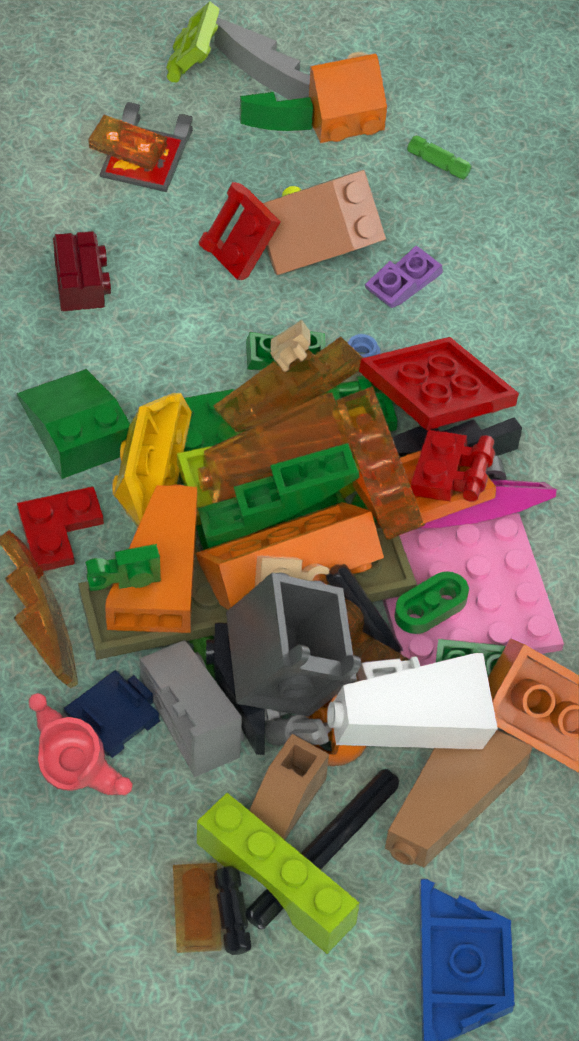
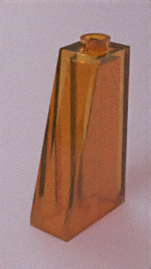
[198,392,354,504]

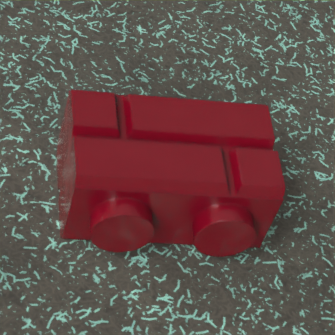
[53,231,111,312]

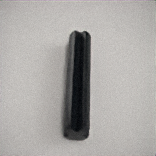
[326,564,403,660]

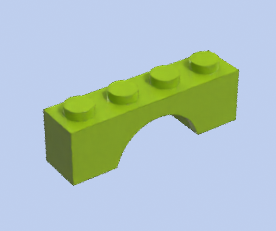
[197,793,360,954]

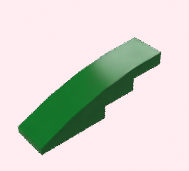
[197,443,360,548]

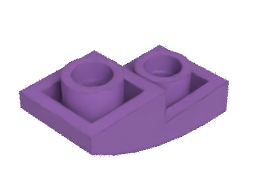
[365,246,443,308]

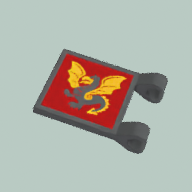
[99,102,193,192]

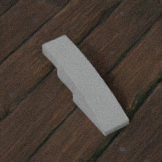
[214,18,310,100]

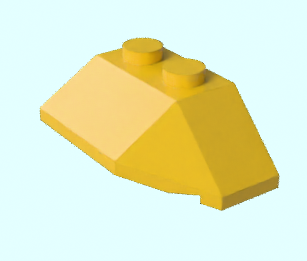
[112,393,192,527]

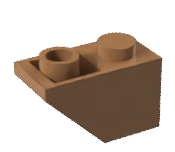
[249,734,329,840]

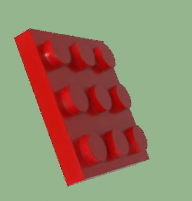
[359,337,519,430]

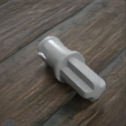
[265,715,332,745]

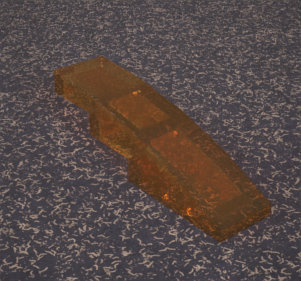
[213,336,363,432]
[0,530,78,688]

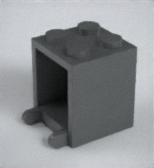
[226,573,361,717]

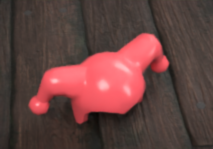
[28,693,133,796]

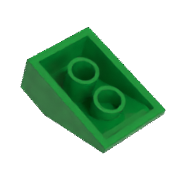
[17,369,130,479]

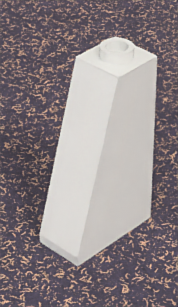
[327,653,498,749]

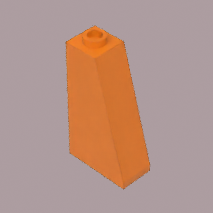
[105,484,197,633]

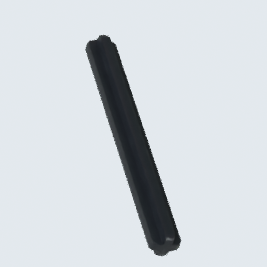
[246,769,400,930]

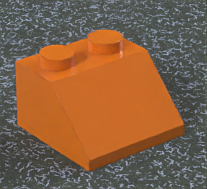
[309,53,387,143]

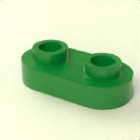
[394,571,469,634]

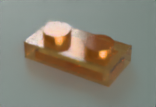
[88,115,167,171]
[173,863,222,953]

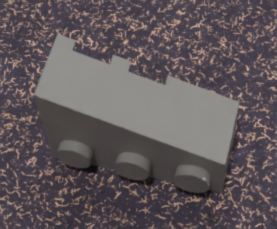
[140,640,244,777]

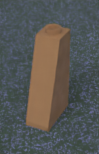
[385,730,533,868]

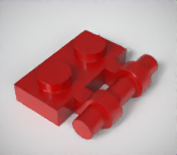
[411,430,495,502]

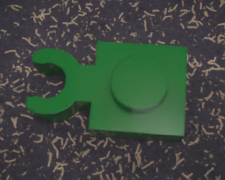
[85,544,161,591]

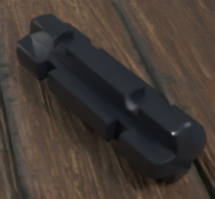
[214,866,252,955]

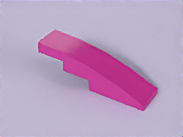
[413,479,557,528]

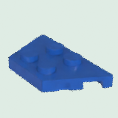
[419,879,515,1041]

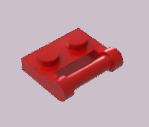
[198,182,281,280]

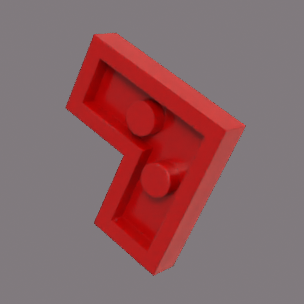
[17,486,104,573]

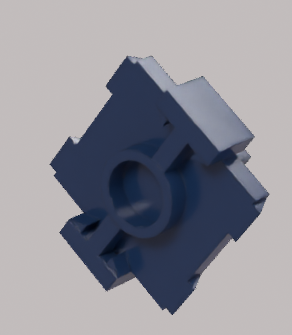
[63,670,160,758]

